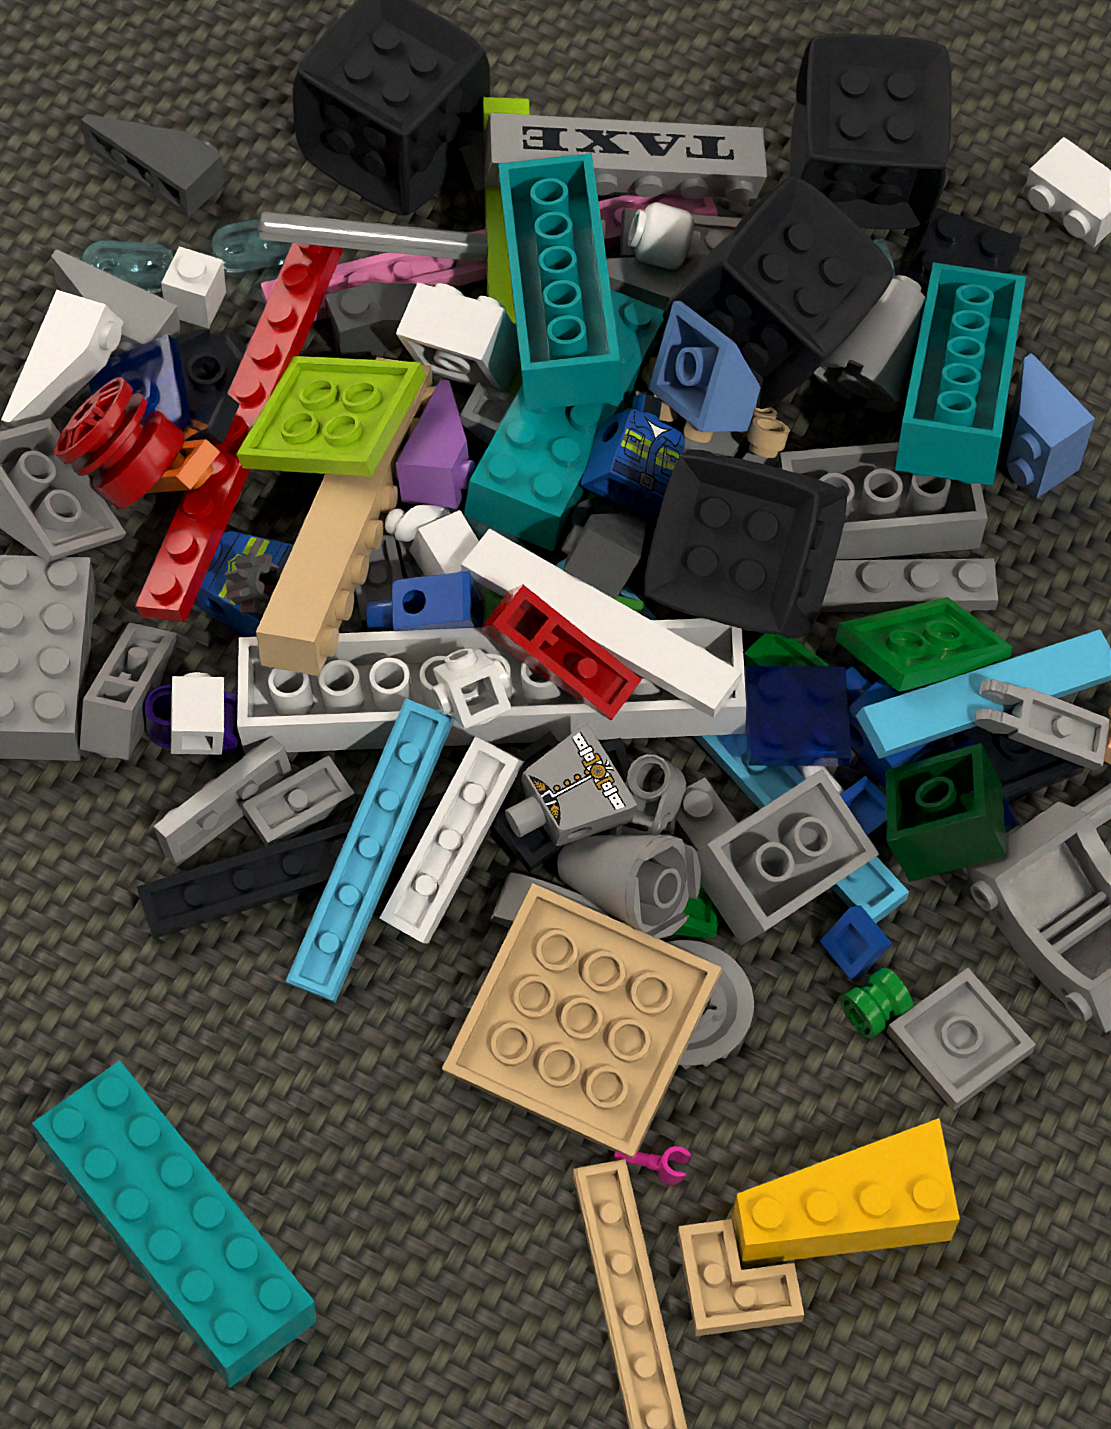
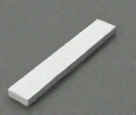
[461,529,742,718]

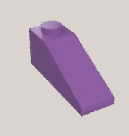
[396,380,476,508]

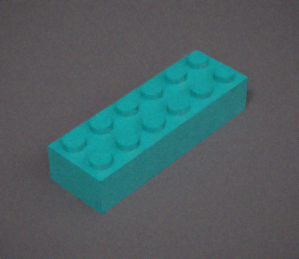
[498,153,623,411]
[895,262,1026,486]
[464,290,665,551]
[32,1060,317,1388]

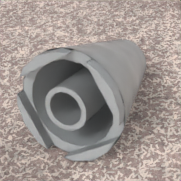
[814,275,926,413]
[557,835,701,939]

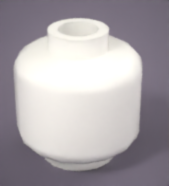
[628,202,701,270]

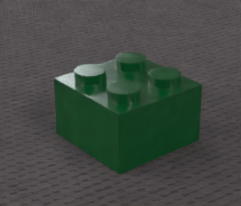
[885,743,1006,882]

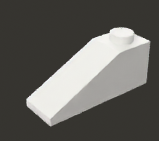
[1,290,124,429]

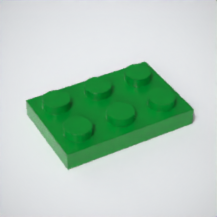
[835,597,1013,692]

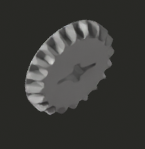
[666,940,754,1070]

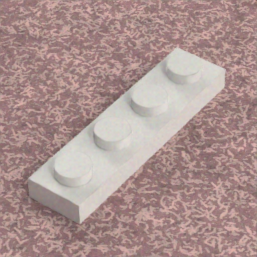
[379,736,524,943]

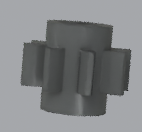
[224,554,283,615]

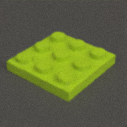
[237,356,426,477]

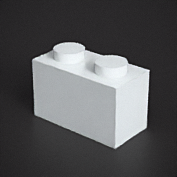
[1023,137,1111,247]

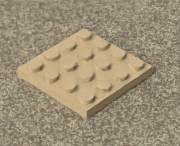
[442,883,722,1160]

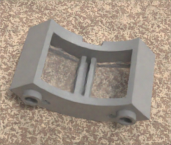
[966,801,1111,1033]

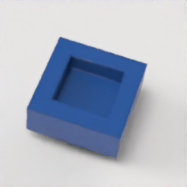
[840,775,887,840]
[820,905,892,980]

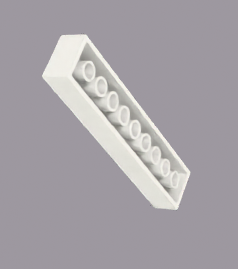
[237,618,746,754]

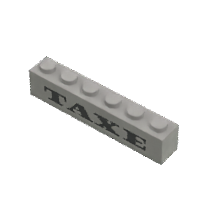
[483,113,767,202]

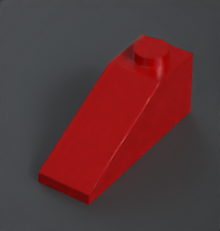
[480,584,642,720]

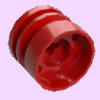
[54,377,186,509]

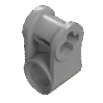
[610,754,686,836]

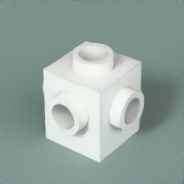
[432,648,512,729]

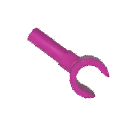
[614,1146,691,1185]

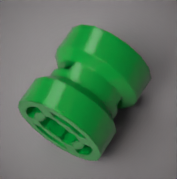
[840,967,914,1039]

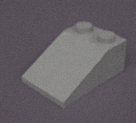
[0,418,126,562]
[696,769,879,945]

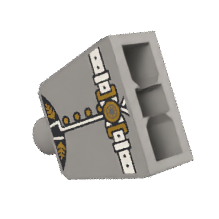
[505,723,637,846]

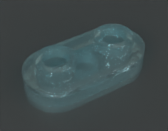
[212,219,292,273]
[82,240,174,293]

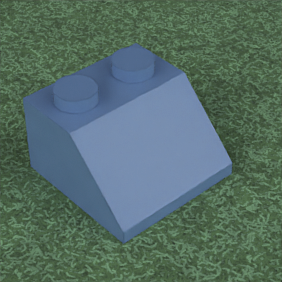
[649,301,761,432]
[1005,353,1095,499]

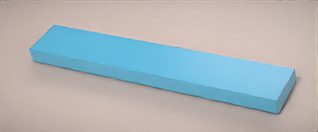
[856,629,1111,759]
[286,698,454,1003]

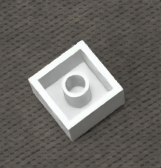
[396,282,520,393]

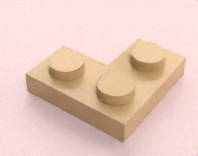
[677,1219,804,1336]

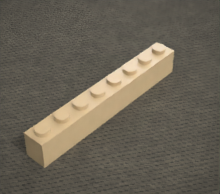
[256,357,437,676]

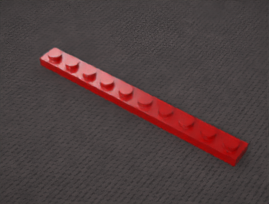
[135,243,344,622]

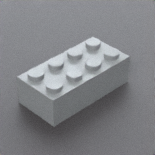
[777,442,988,560]
[0,555,96,761]

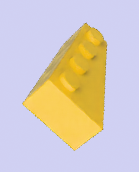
[732,1118,960,1266]

